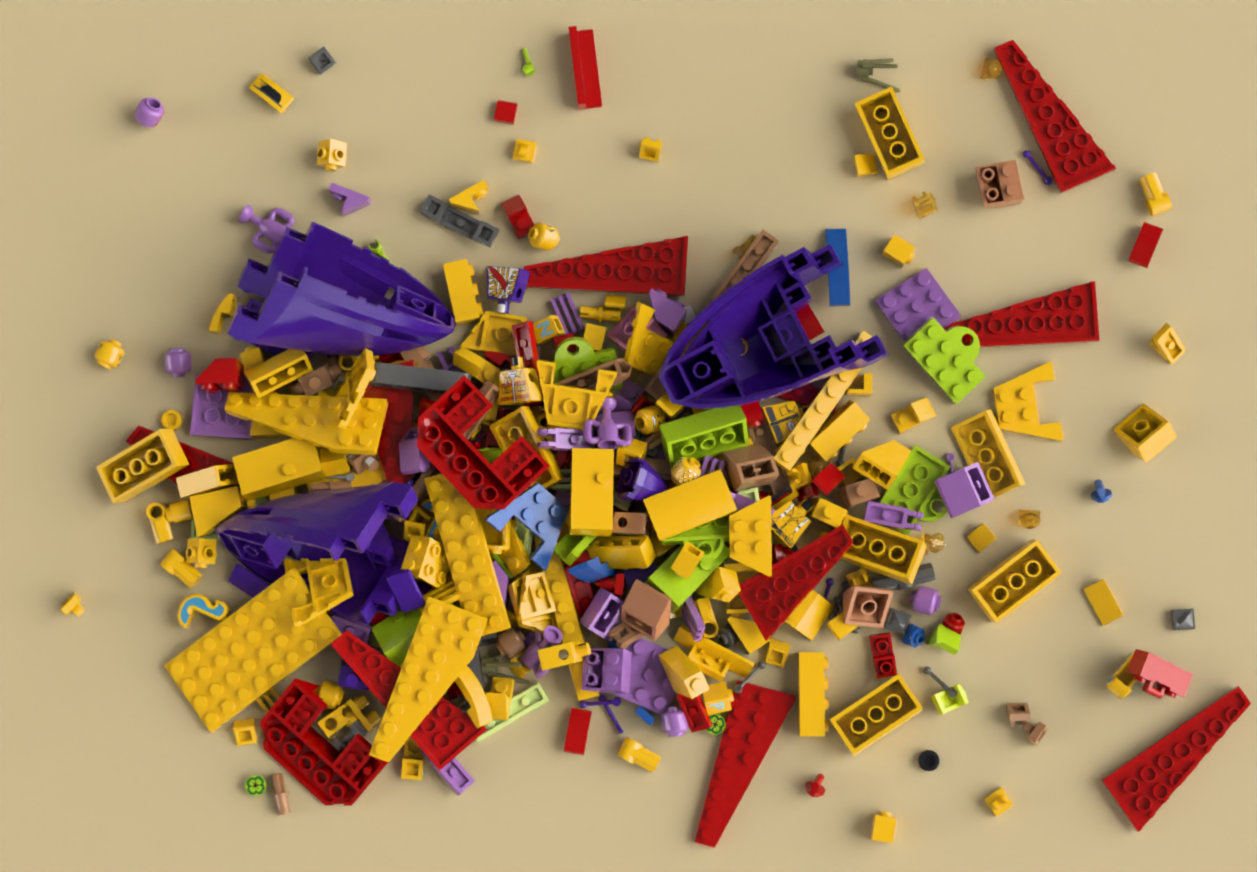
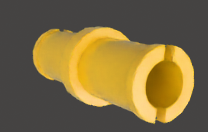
[580,305,622,323]

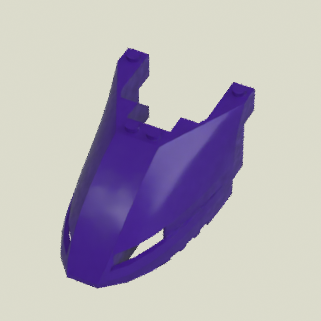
[227,221,454,357]
[659,244,889,409]
[215,482,418,624]

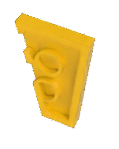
[498,519,531,577]

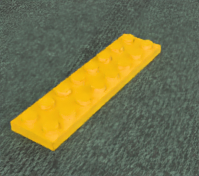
[424,474,511,636]

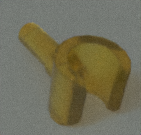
[732,235,755,259]

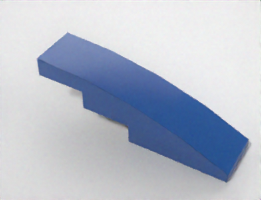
[825,229,850,307]
[568,557,618,583]

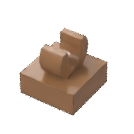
[1006,703,1031,727]
[1023,721,1048,746]

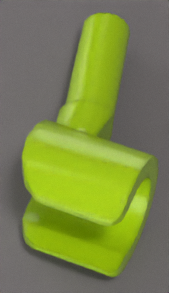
[521,48,535,77]
[368,239,392,264]

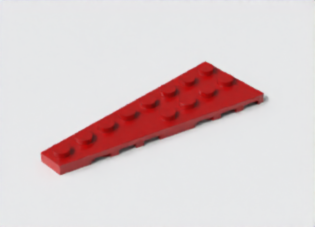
[994,40,1116,194]
[524,236,688,296]
[944,281,1100,348]
[330,630,487,770]
[695,680,796,848]
[1101,686,1251,832]

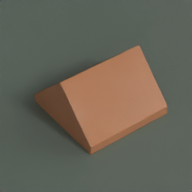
[843,585,894,628]

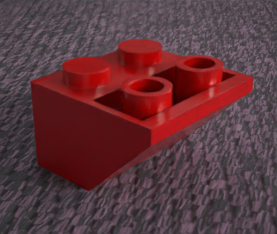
[195,358,244,393]

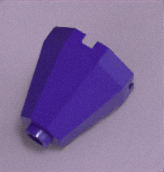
[616,457,669,502]

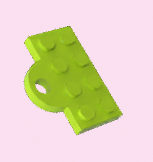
[902,317,986,404]
[551,337,623,390]
[879,445,950,535]
[661,513,731,562]

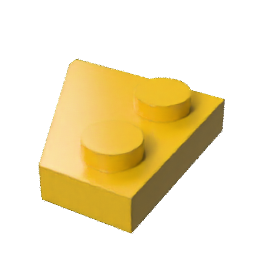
[518,571,556,622]

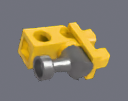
[317,694,382,753]

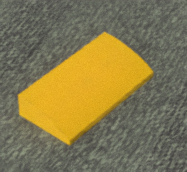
[489,406,565,489]
[951,409,1025,498]
[643,469,737,541]

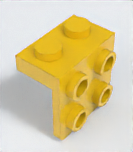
[401,535,450,589]

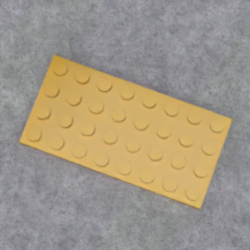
[164,568,341,733]

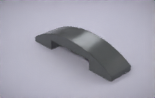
[420,194,500,248]

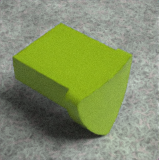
[925,623,961,655]

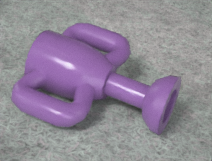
[238,205,295,254]
[583,397,632,449]
[521,626,563,678]

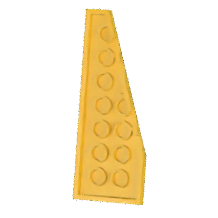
[224,392,388,455]
[369,596,488,762]

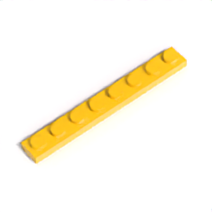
[773,330,872,472]

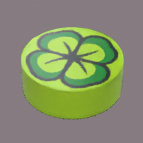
[706,714,726,735]
[245,775,267,796]

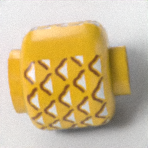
[670,457,701,486]

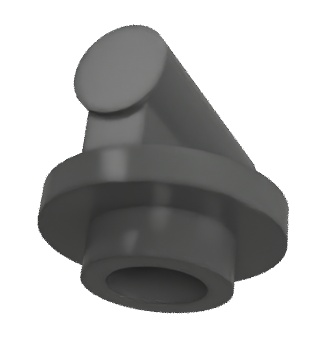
[716,624,740,648]

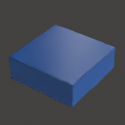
[635,706,655,726]

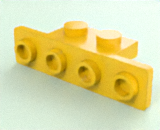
[674,625,754,682]

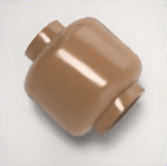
[495,627,526,658]

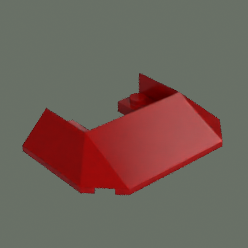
[417,375,550,509]
[260,678,388,806]

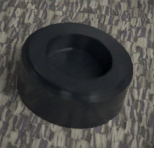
[918,750,940,771]

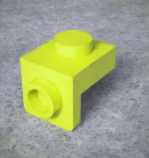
[930,684,968,716]

